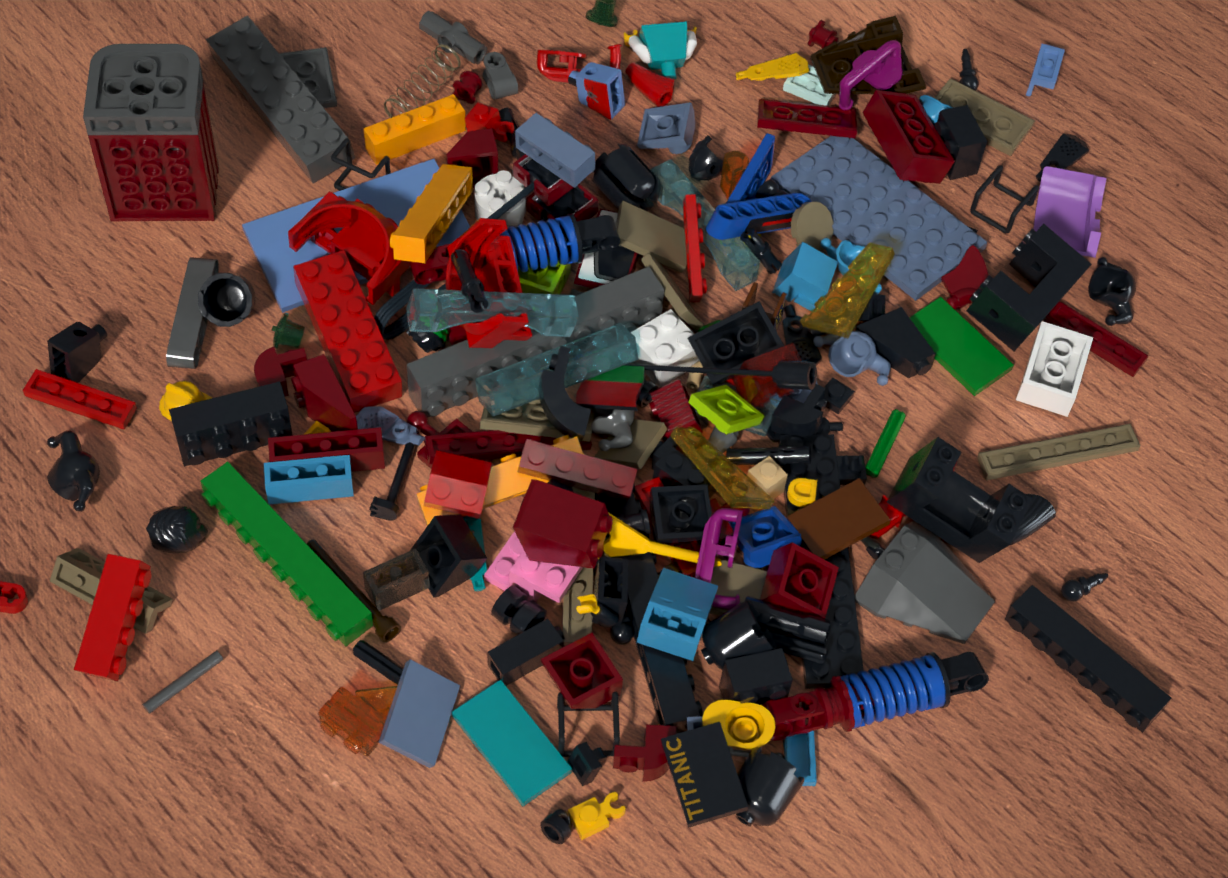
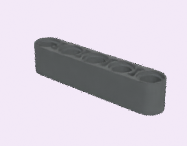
[166,257,219,369]

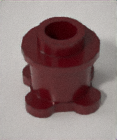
[807,20,838,49]
[452,71,483,104]

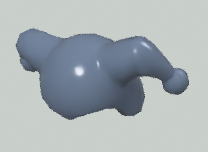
[813,331,891,386]

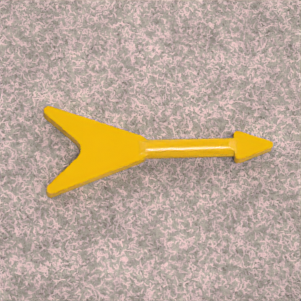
[604,512,722,567]

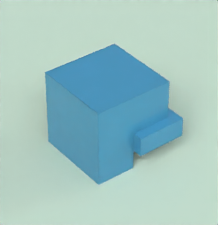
[772,242,838,314]

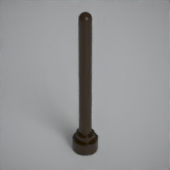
[307,539,401,643]

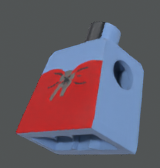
[568,62,625,120]

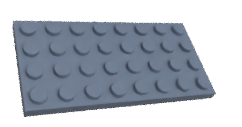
[771,136,987,301]

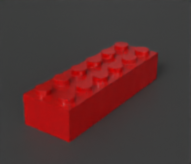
[293,250,402,413]

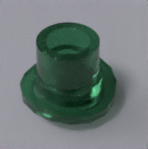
[585,0,618,27]
[271,312,305,349]

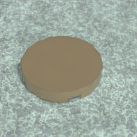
[791,202,833,252]

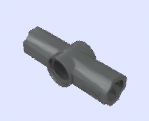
[419,10,487,65]

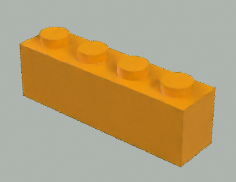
[363,94,466,165]

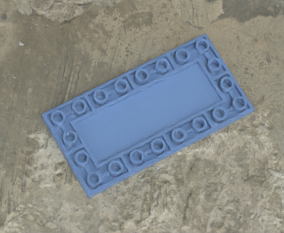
[242,159,470,313]

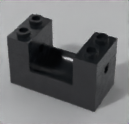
[966,224,1092,352]
[886,437,1032,563]

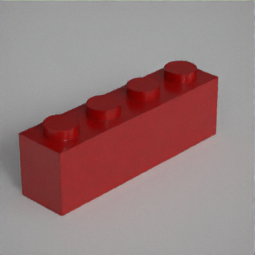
[74,554,151,682]

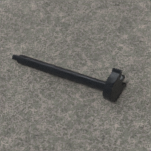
[369,432,420,521]

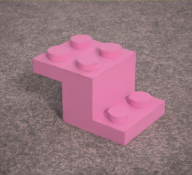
[484,532,583,603]

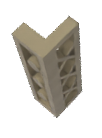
[50,548,173,634]

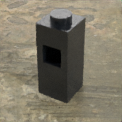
[487,619,565,686]

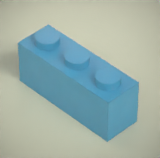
[264,455,354,505]

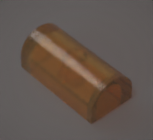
[720,151,749,199]

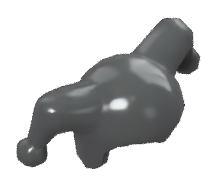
[591,408,634,451]

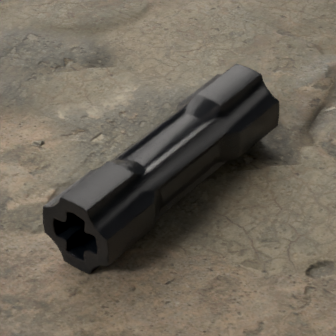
[745,596,832,646]

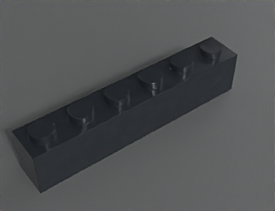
[1005,585,1172,733]

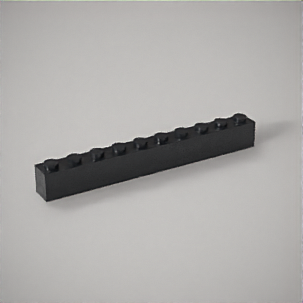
[595,484,703,734]

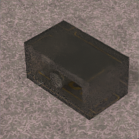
[363,548,430,611]

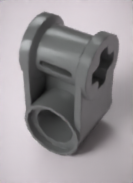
[483,52,518,100]

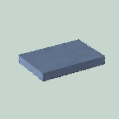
[378,659,460,768]

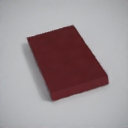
[757,99,857,138]

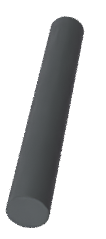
[142,650,223,714]

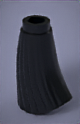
[1011,494,1056,545]

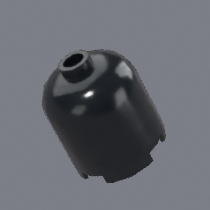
[198,273,255,327]
[701,600,777,670]
[735,747,805,826]

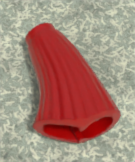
[625,62,675,107]

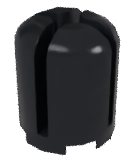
[591,144,662,211]

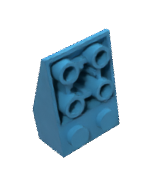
[637,568,718,661]

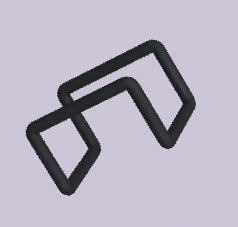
[331,138,391,191]
[970,165,1039,234]
[557,692,620,757]

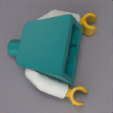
[623,21,697,79]

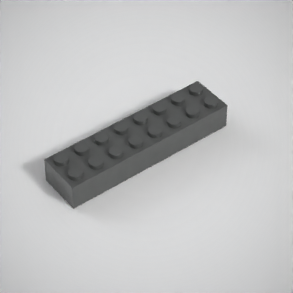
[206,15,355,184]

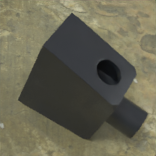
[47,322,107,383]

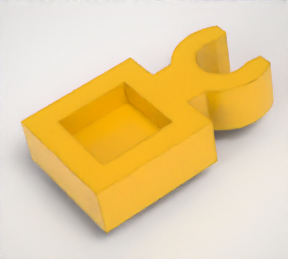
[568,792,626,840]

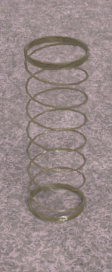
[384,44,461,118]

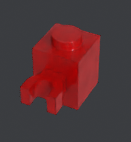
[464,102,515,143]

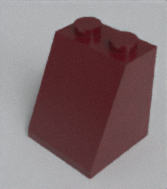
[513,479,613,569]

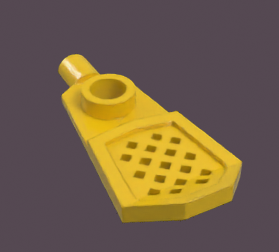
[736,53,809,81]

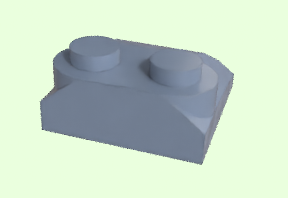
[637,102,696,154]

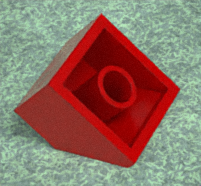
[424,450,492,519]

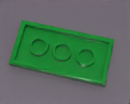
[909,297,1014,396]

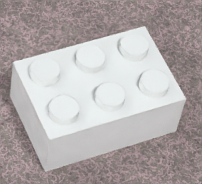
[1016,321,1093,417]

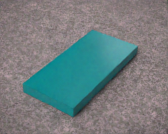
[452,679,572,807]

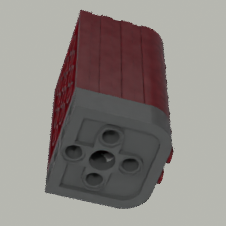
[83,44,219,221]

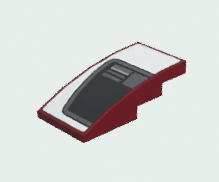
[574,208,639,288]

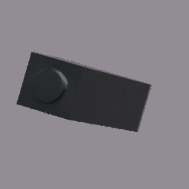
[856,307,936,378]

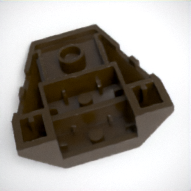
[810,16,926,94]

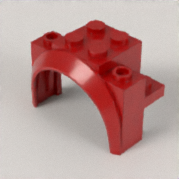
[288,191,411,305]
[446,218,532,348]

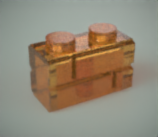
[318,687,387,757]

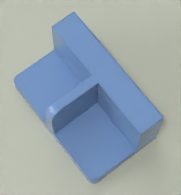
[1026,44,1065,97]

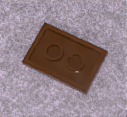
[787,478,890,560]

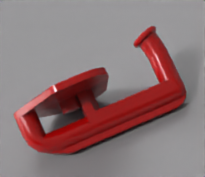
[537,44,622,83]

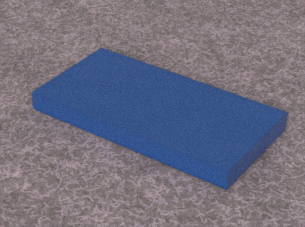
[726,133,775,239]

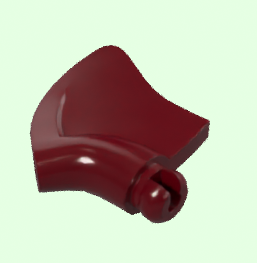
[941,245,989,310]

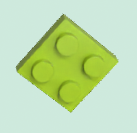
[688,385,764,435]

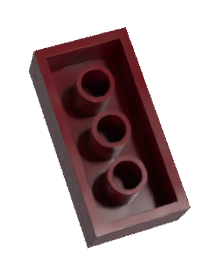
[862,90,955,184]

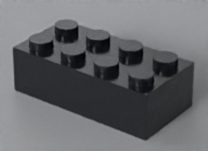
[169,381,293,467]

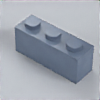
[515,113,595,188]

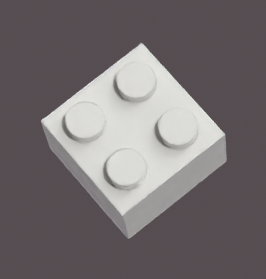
[627,309,699,388]

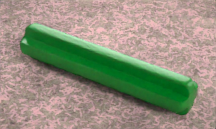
[865,409,906,478]

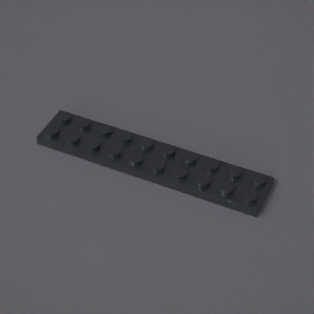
[778,434,864,689]

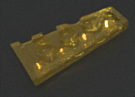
[800,243,895,338]
[670,427,775,509]

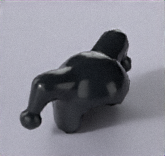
[1088,257,1136,326]
[47,430,100,512]

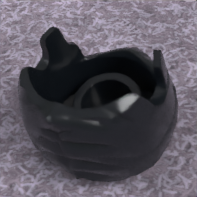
[146,506,208,553]

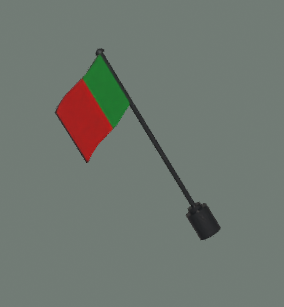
[576,359,817,411]

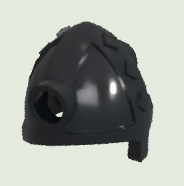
[688,135,732,181]

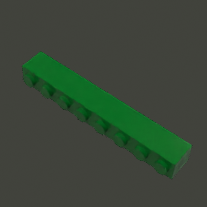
[200,462,373,647]

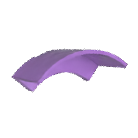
[1033,166,1107,258]

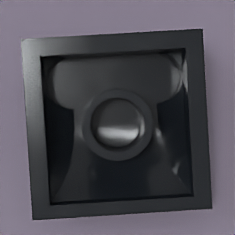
[650,485,712,546]

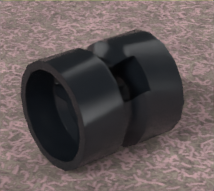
[491,585,547,635]

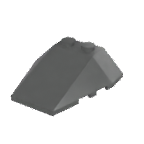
[854,521,995,644]

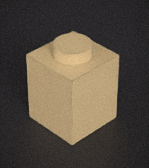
[745,456,788,506]

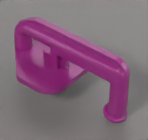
[839,40,902,110]
[695,508,743,609]

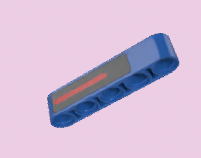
[706,193,812,240]

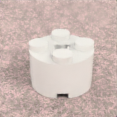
[474,170,526,228]

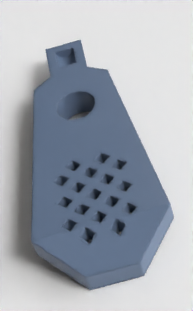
[356,406,425,446]

